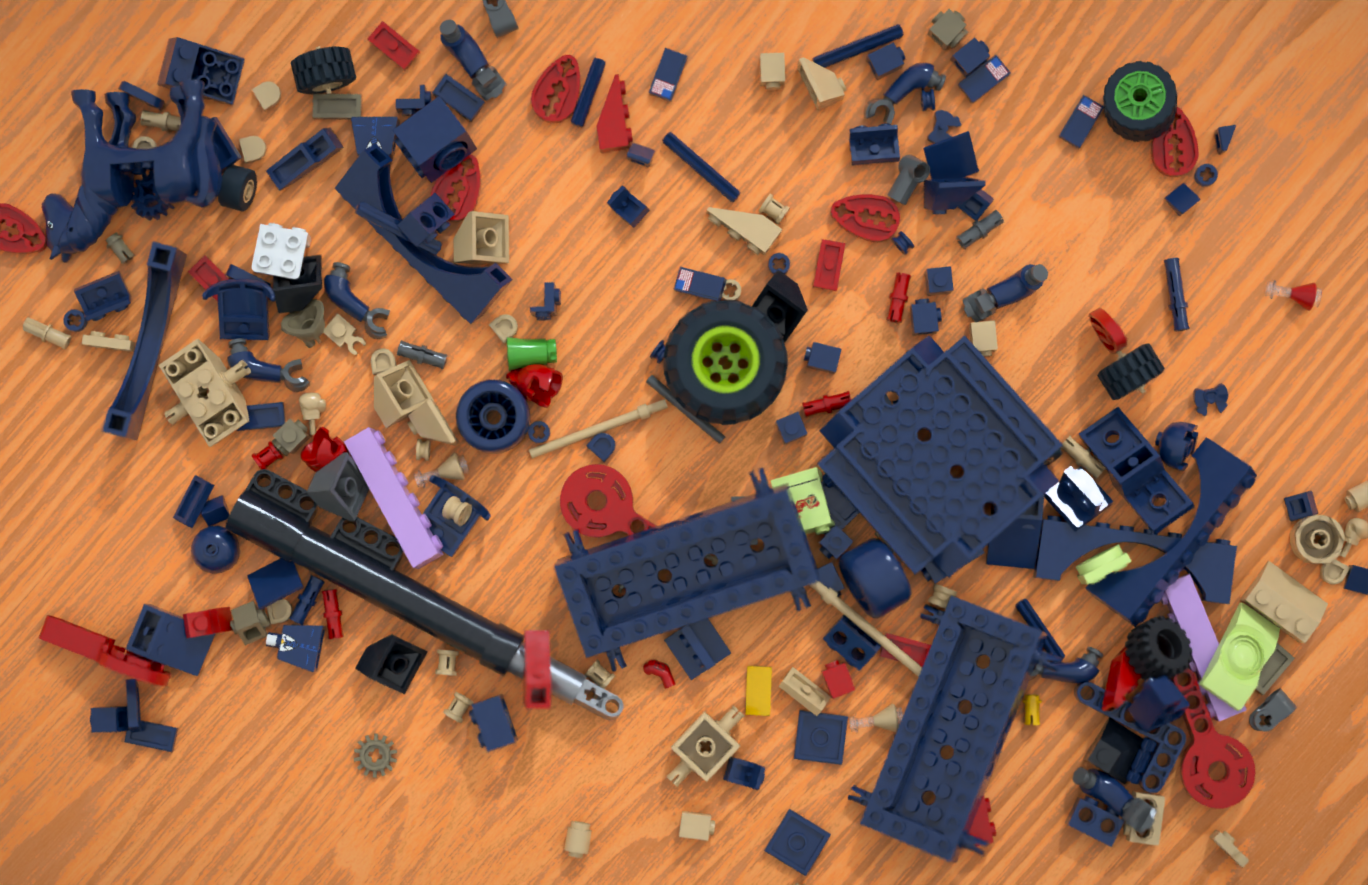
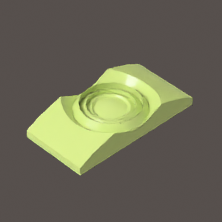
[1199,602,1280,711]

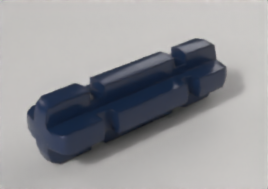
[1126,737,1157,784]

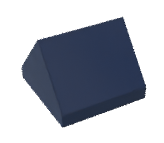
[201,495,230,526]

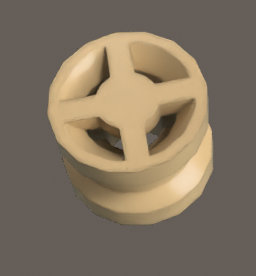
[442,496,472,526]
[928,584,957,609]

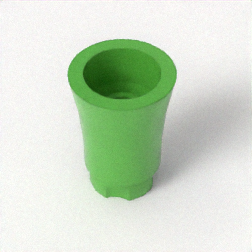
[506,337,557,371]

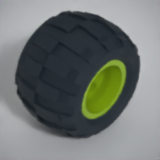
[663,300,788,425]

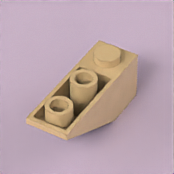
[706,207,782,255]

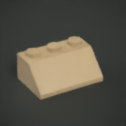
[1240,561,1328,643]

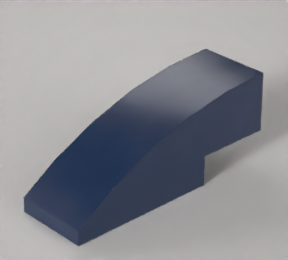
[266,128,344,191]

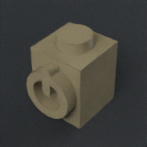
[928,9,968,50]
[272,419,311,456]
[230,601,270,645]

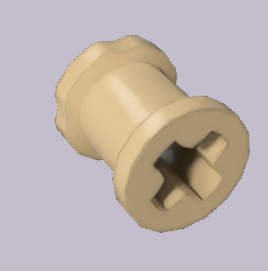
[758,194,790,225]
[435,649,459,676]
[584,659,616,689]
[443,692,474,723]

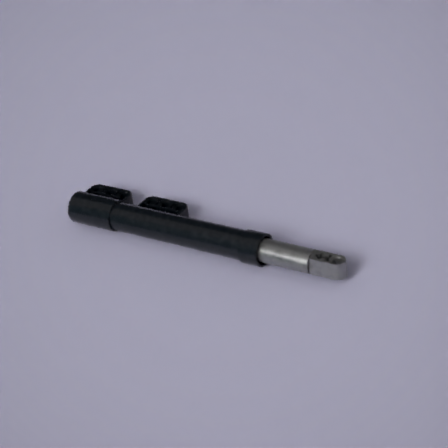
[225,469,623,721]

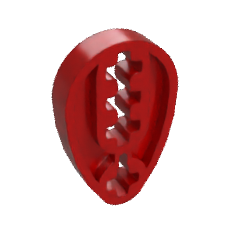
[531,55,581,123]
[1151,107,1199,177]
[431,154,481,222]
[830,194,900,242]
[0,203,47,254]
[1088,307,1127,354]

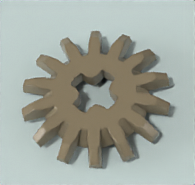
[354,733,397,778]

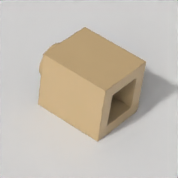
[760,53,785,90]
[969,321,998,357]
[679,811,715,841]

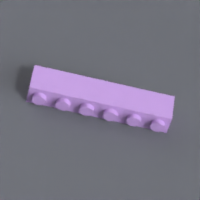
[344,427,444,569]
[1161,574,1246,721]

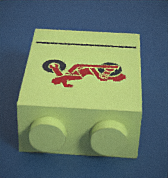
[770,467,836,537]

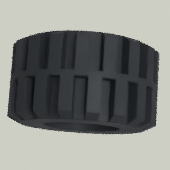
[1125,616,1192,680]

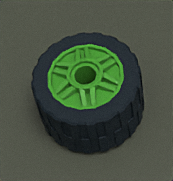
[1103,61,1177,142]

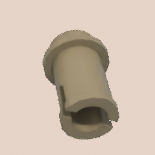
[105,232,135,265]

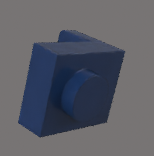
[396,85,431,116]
[607,186,650,228]
[818,526,853,559]
[723,756,765,790]

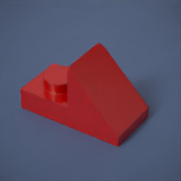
[183,607,233,638]

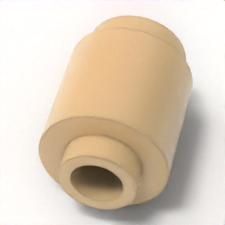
[1344,480,1368,512]
[564,821,592,858]

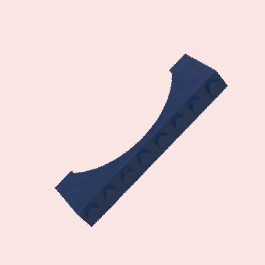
[335,143,513,324]
[102,242,187,441]
[1085,437,1257,628]
[1033,515,1237,604]

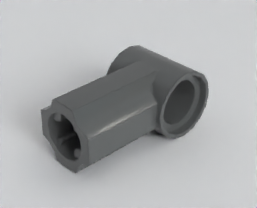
[888,154,930,205]

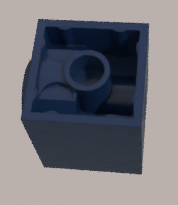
[393,96,477,183]

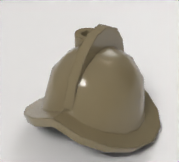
[281,299,325,348]

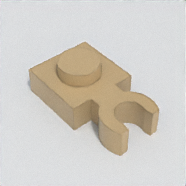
[323,314,367,356]
[1209,830,1250,867]

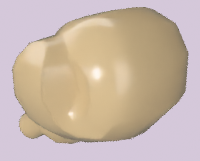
[299,393,326,435]
[1340,518,1368,558]

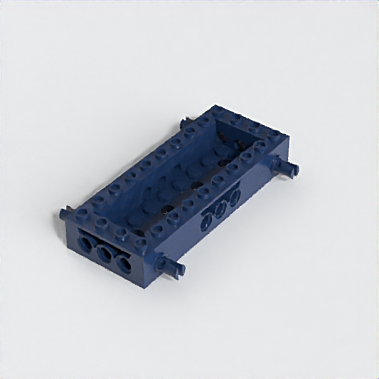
[554,467,820,671]
[848,595,1062,863]

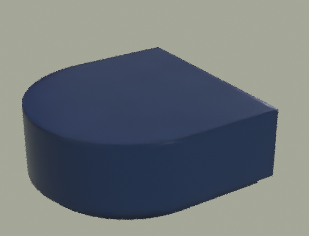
[586,433,615,462]

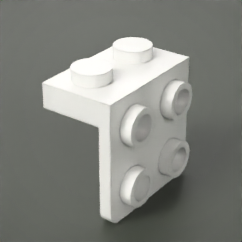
[252,223,311,280]

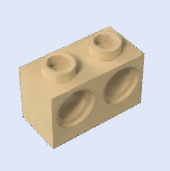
[1123,791,1165,846]

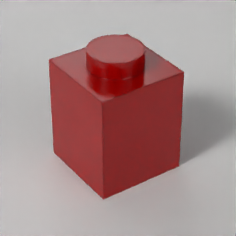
[821,660,855,699]

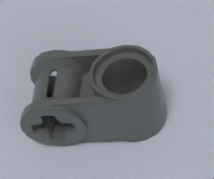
[483,0,519,38]
[1249,688,1297,732]

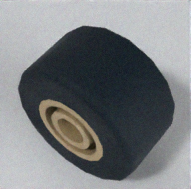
[218,165,257,212]

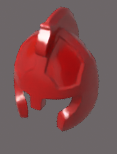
[506,364,563,408]
[301,427,354,472]

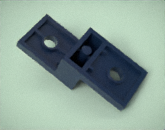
[1079,407,1194,535]

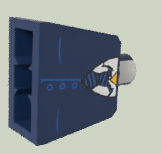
[351,117,400,159]
[266,625,326,672]

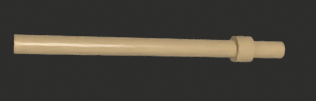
[529,399,668,459]
[809,581,922,677]

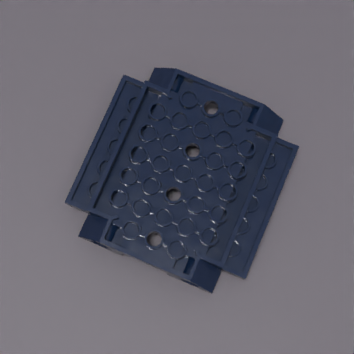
[817,335,1063,578]

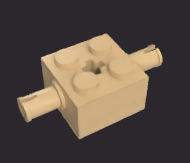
[666,705,744,787]

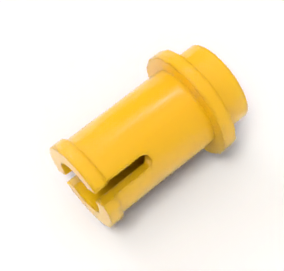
[1022,694,1042,725]

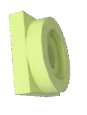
[1076,544,1131,584]

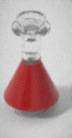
[1265,280,1322,311]

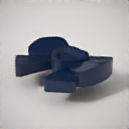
[927,110,962,144]
[1193,383,1228,416]

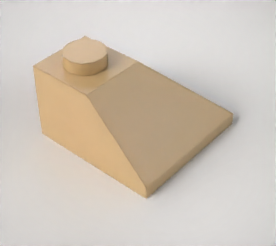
[797,57,847,111]
[453,211,509,264]
[374,360,434,428]
[407,399,459,446]

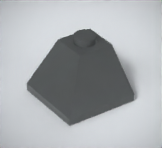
[307,452,369,521]

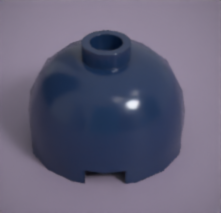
[1155,422,1198,471]
[191,526,241,574]

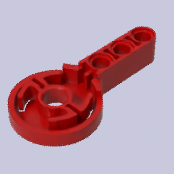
[560,464,657,537]
[39,615,172,687]
[1170,669,1256,809]

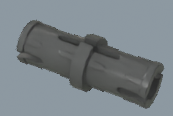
[956,210,1004,249]
[397,340,447,369]

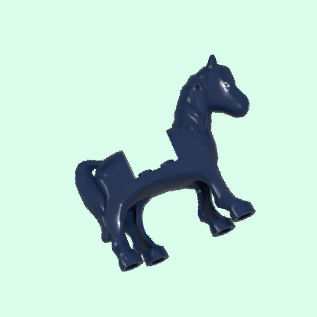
[41,80,222,263]

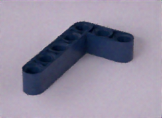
[1074,682,1186,793]

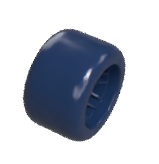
[456,379,530,454]
[839,538,912,619]

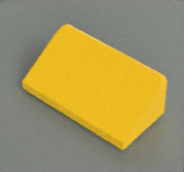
[745,666,772,716]

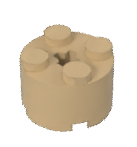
[1289,515,1345,564]

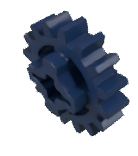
[131,170,175,221]

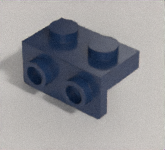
[849,123,900,165]
[74,271,131,321]
[530,282,561,321]

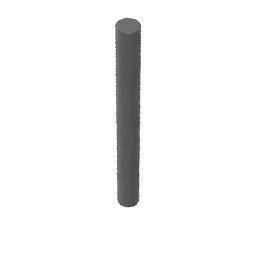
[646,375,726,444]

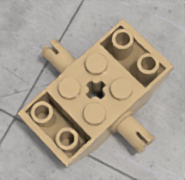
[159,339,251,447]

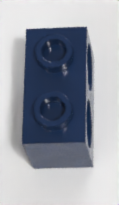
[397,193,455,247]
[823,614,881,671]
[1065,796,1124,847]

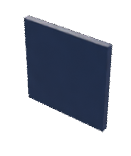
[923,131,979,179]
[247,558,304,610]

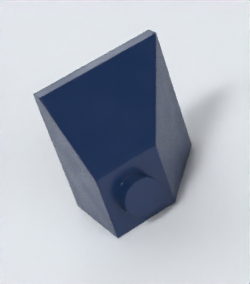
[924,177,986,214]

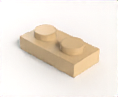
[82,331,136,352]
[779,667,831,716]

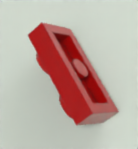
[367,21,420,71]
[813,239,846,292]
[188,255,229,302]
[879,633,931,667]

